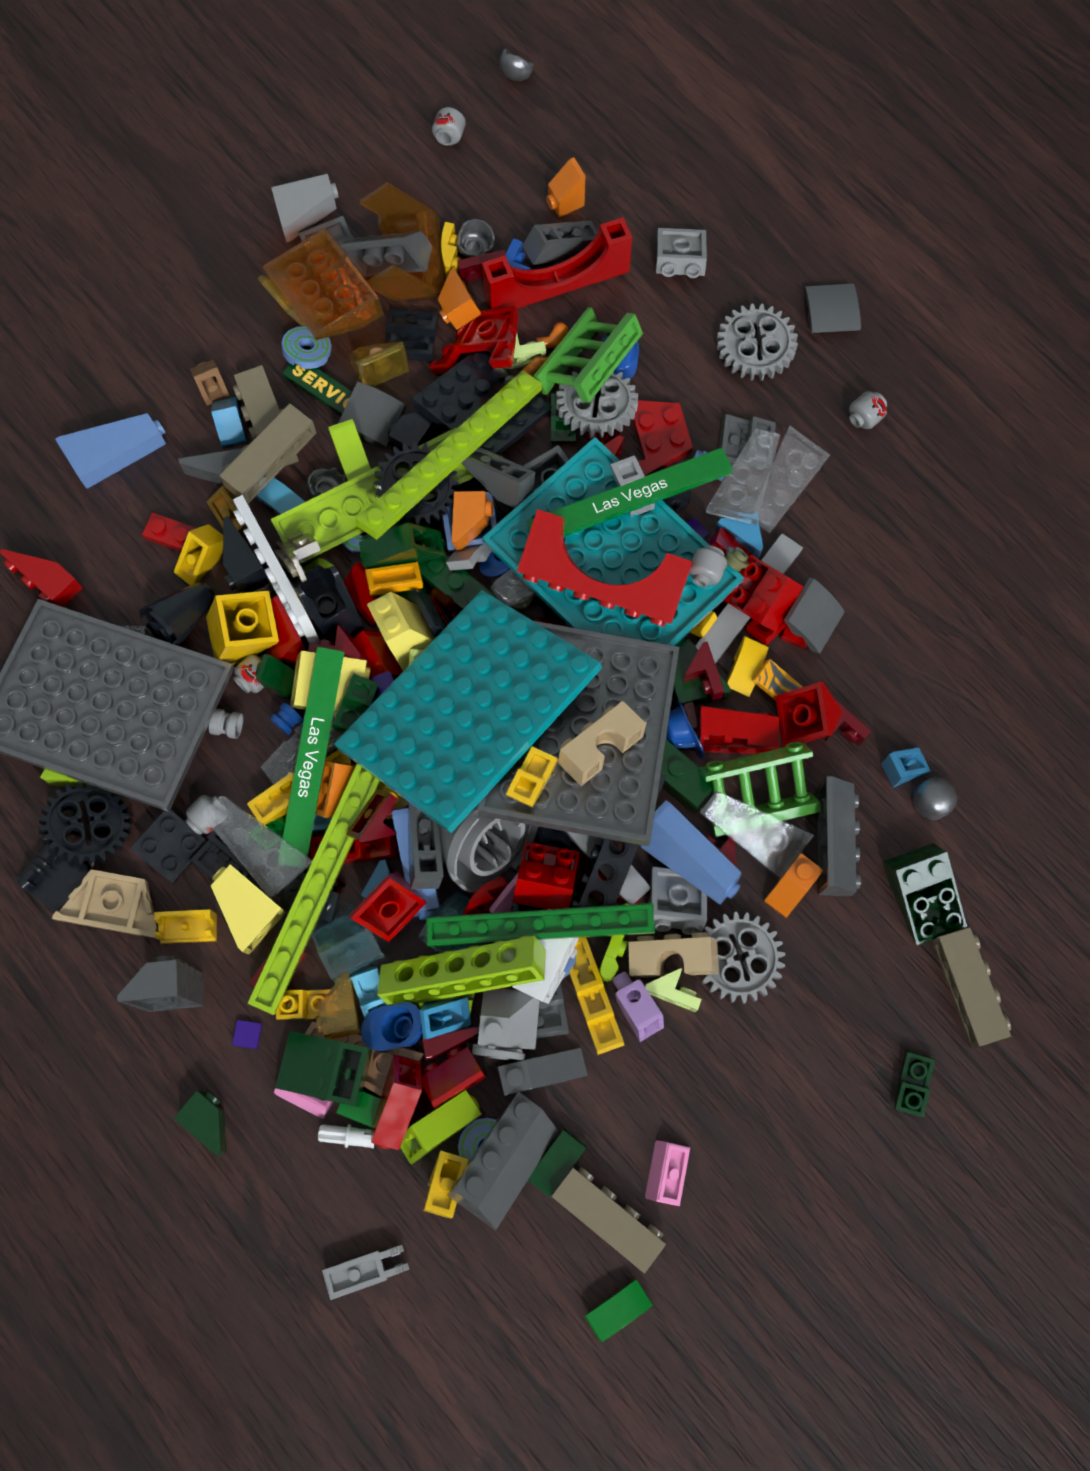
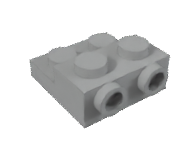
[656,228,707,278]
[648,867,707,935]

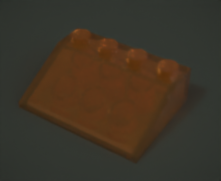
[262,228,383,340]

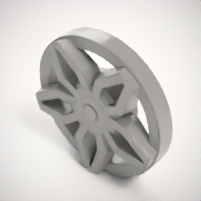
[472,1044,525,1061]

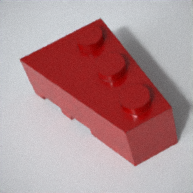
[696,706,779,754]

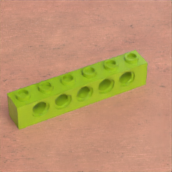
[377,936,546,1005]

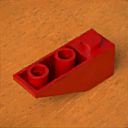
[0,549,83,607]

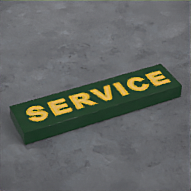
[282,363,352,416]

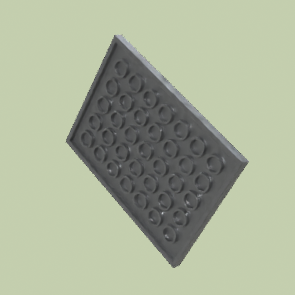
[0,599,234,812]
[477,621,679,846]

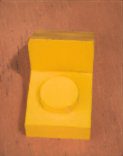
[423,1151,468,1219]

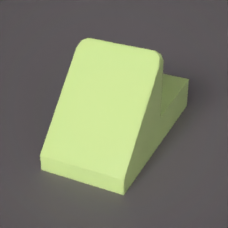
[504,335,546,370]
[645,968,702,1012]

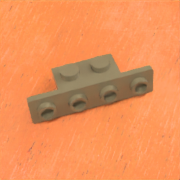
[274,532,321,582]

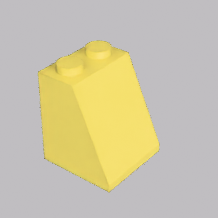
[367,592,436,671]
[290,651,370,713]
[211,865,286,955]

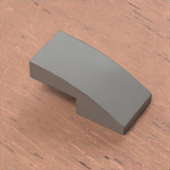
[610,455,655,517]
[446,544,491,571]

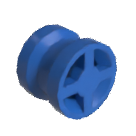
[269,702,303,736]

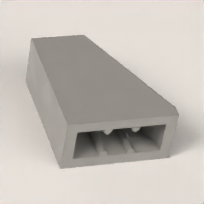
[271,174,339,242]

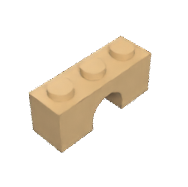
[558,701,646,786]
[628,933,719,978]

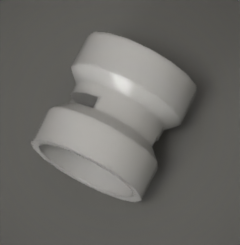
[209,708,243,739]

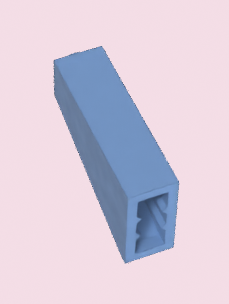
[55,413,166,489]
[641,800,741,904]
[392,808,441,920]

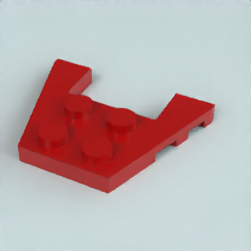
[429,306,519,374]
[632,400,693,476]

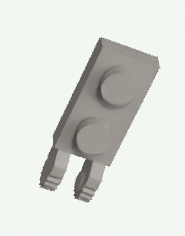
[322,1245,409,1300]

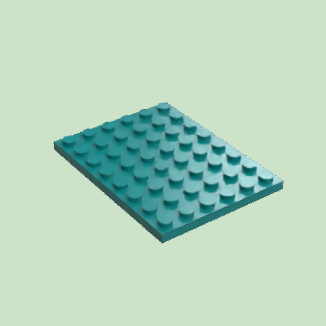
[482,437,744,646]
[334,590,602,833]

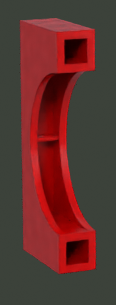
[482,217,632,309]
[517,509,693,627]

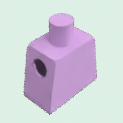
[612,972,664,1042]

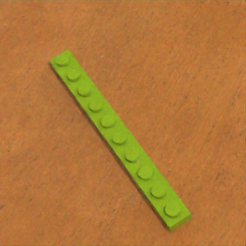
[356,370,542,540]
[247,764,381,1015]

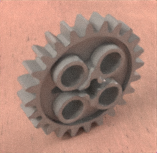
[717,303,798,381]
[556,368,638,438]
[701,912,785,1004]

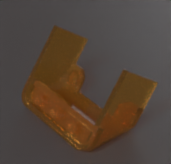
[360,182,445,301]

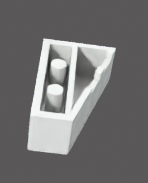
[512,938,579,1004]

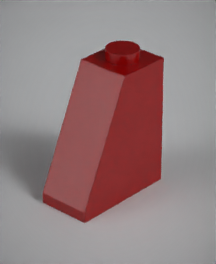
[371,1054,422,1150]

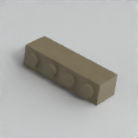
[233,365,299,466]
[219,404,316,504]
[932,928,1011,1048]
[551,1167,666,1274]

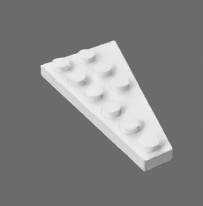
[233,495,320,644]

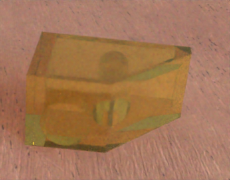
[316,972,360,1039]

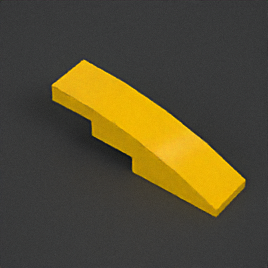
[247,750,355,826]
[569,937,624,1055]

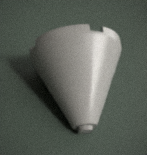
[439,804,538,893]

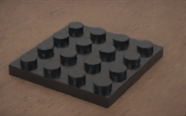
[411,351,553,455]

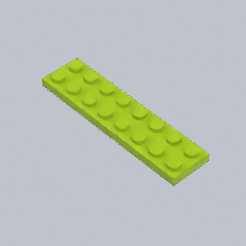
[271,427,474,564]

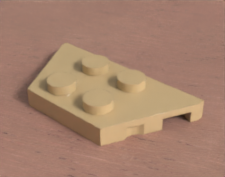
[52,869,158,939]

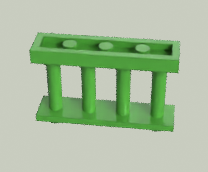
[534,307,643,403]
[699,742,821,837]

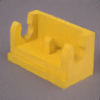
[154,909,217,944]

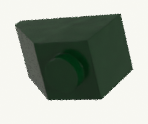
[174,1090,227,1156]

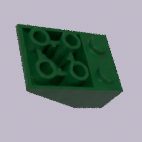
[884,843,967,945]
[275,1031,373,1107]

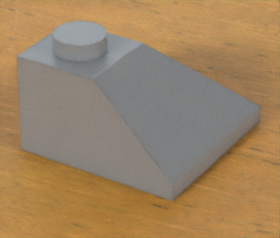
[478,989,540,1050]

